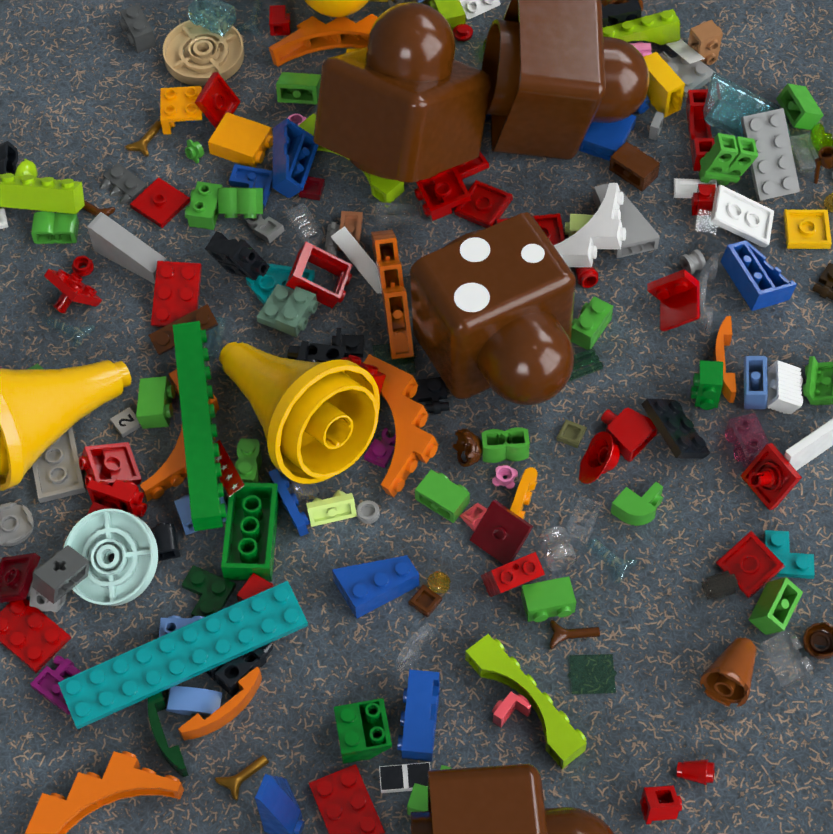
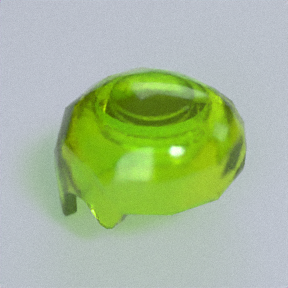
[810,123,833,152]

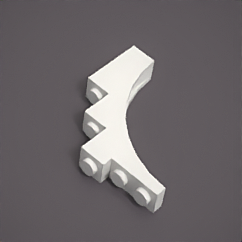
[554,183,626,267]

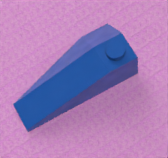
[255,774,305,834]

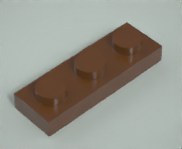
[148,304,219,355]

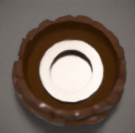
[453,428,482,467]

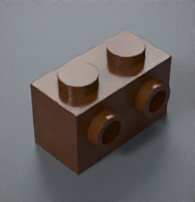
[609,141,660,191]

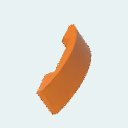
[713,316,736,403]
[178,667,262,740]

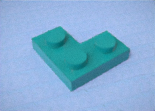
[764,530,815,579]

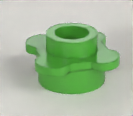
[185,139,204,164]

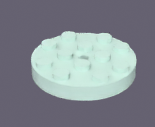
[64,509,158,606]

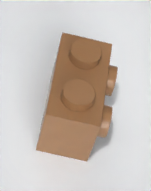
[688,20,723,65]

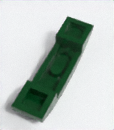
[148,692,189,777]

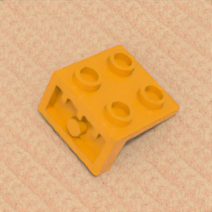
[160,86,202,135]

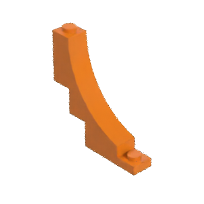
[371,229,414,359]

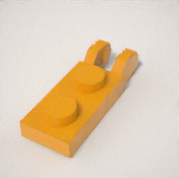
[510,467,538,519]

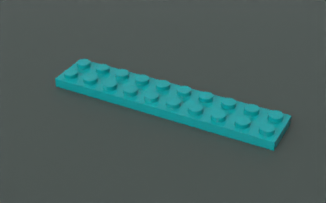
[58,581,308,729]

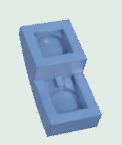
[166,686,223,717]

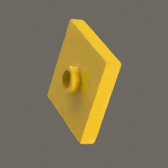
[783,209,832,249]

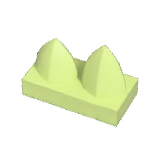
[306,490,357,527]

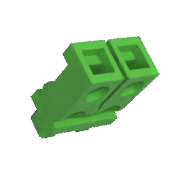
[699,133,758,185]

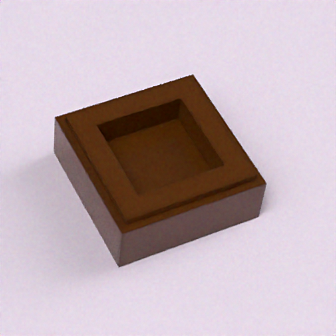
[408,585,442,618]

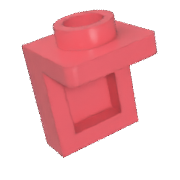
[492,691,531,728]

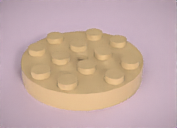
[163,17,244,86]

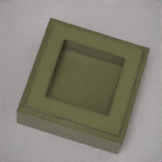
[557,420,587,448]

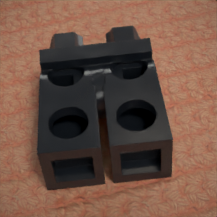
[602,0,641,28]
[205,231,270,281]
[287,341,348,362]
[205,643,273,697]

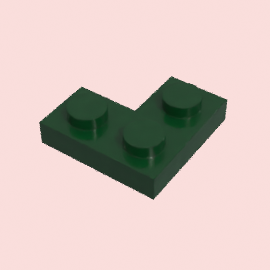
[182,565,236,617]

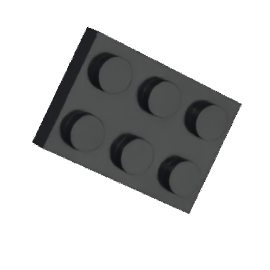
[641,399,710,459]

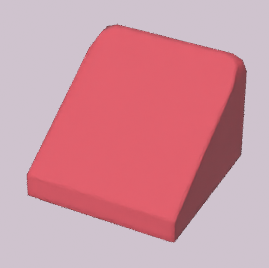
[460,503,487,531]

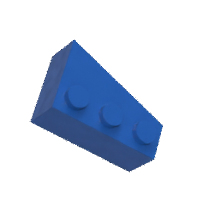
[272,118,319,198]
[720,240,797,311]
[332,555,420,619]
[397,669,440,761]

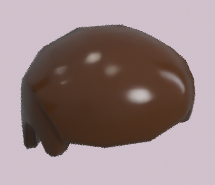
[802,622,833,660]

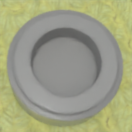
[356,500,380,524]

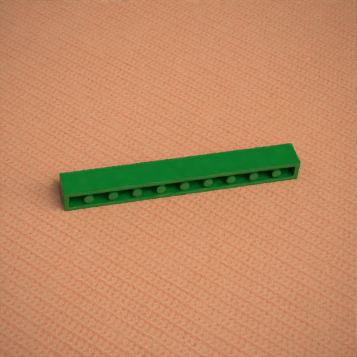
[173,321,227,531]

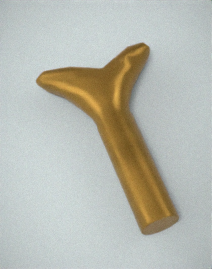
[125,121,162,157]
[215,755,269,801]

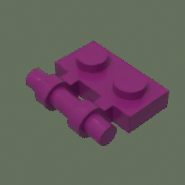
[30,655,83,715]

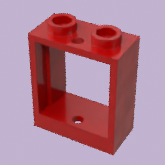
[285,242,352,308]
[481,552,545,597]

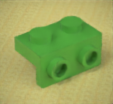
[803,356,833,405]

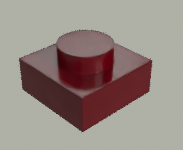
[299,176,325,201]

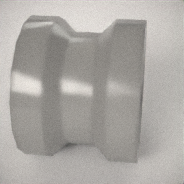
[680,249,706,275]

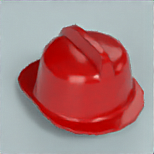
[579,431,620,484]

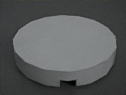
[0,502,34,546]

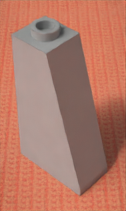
[593,182,660,258]
[87,212,167,284]

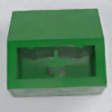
[334,698,392,764]

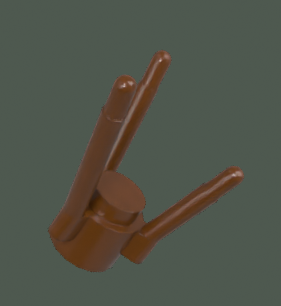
[814,146,833,184]

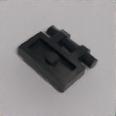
[410,377,450,415]

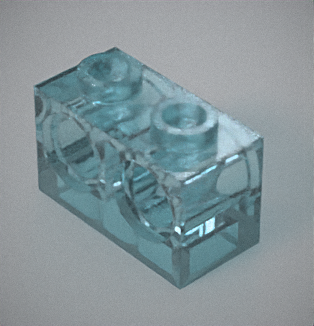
[188,0,237,36]

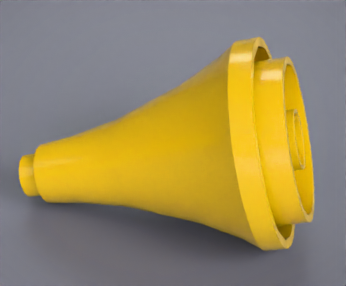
[219,342,380,484]
[0,360,131,491]

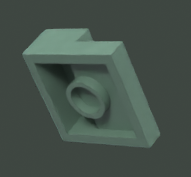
[257,284,318,338]

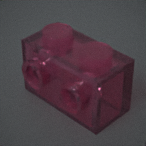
[725,412,770,468]

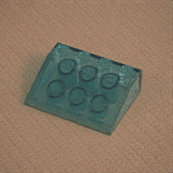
[703,73,791,138]

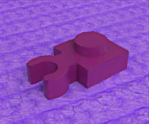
[364,428,396,469]

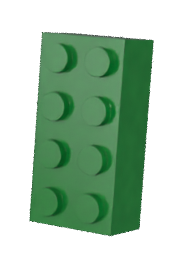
[221,482,280,581]

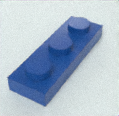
[268,468,310,537]

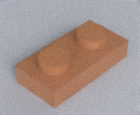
[337,211,363,251]

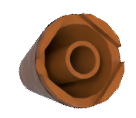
[700,638,757,707]

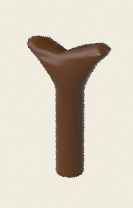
[82,200,115,217]
[549,620,600,650]

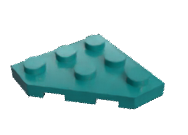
[246,263,315,305]

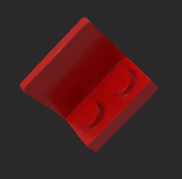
[647,269,700,331]

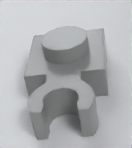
[246,214,285,244]

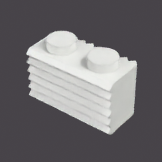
[767,360,803,414]

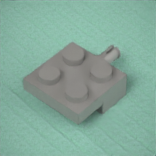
[659,51,716,99]

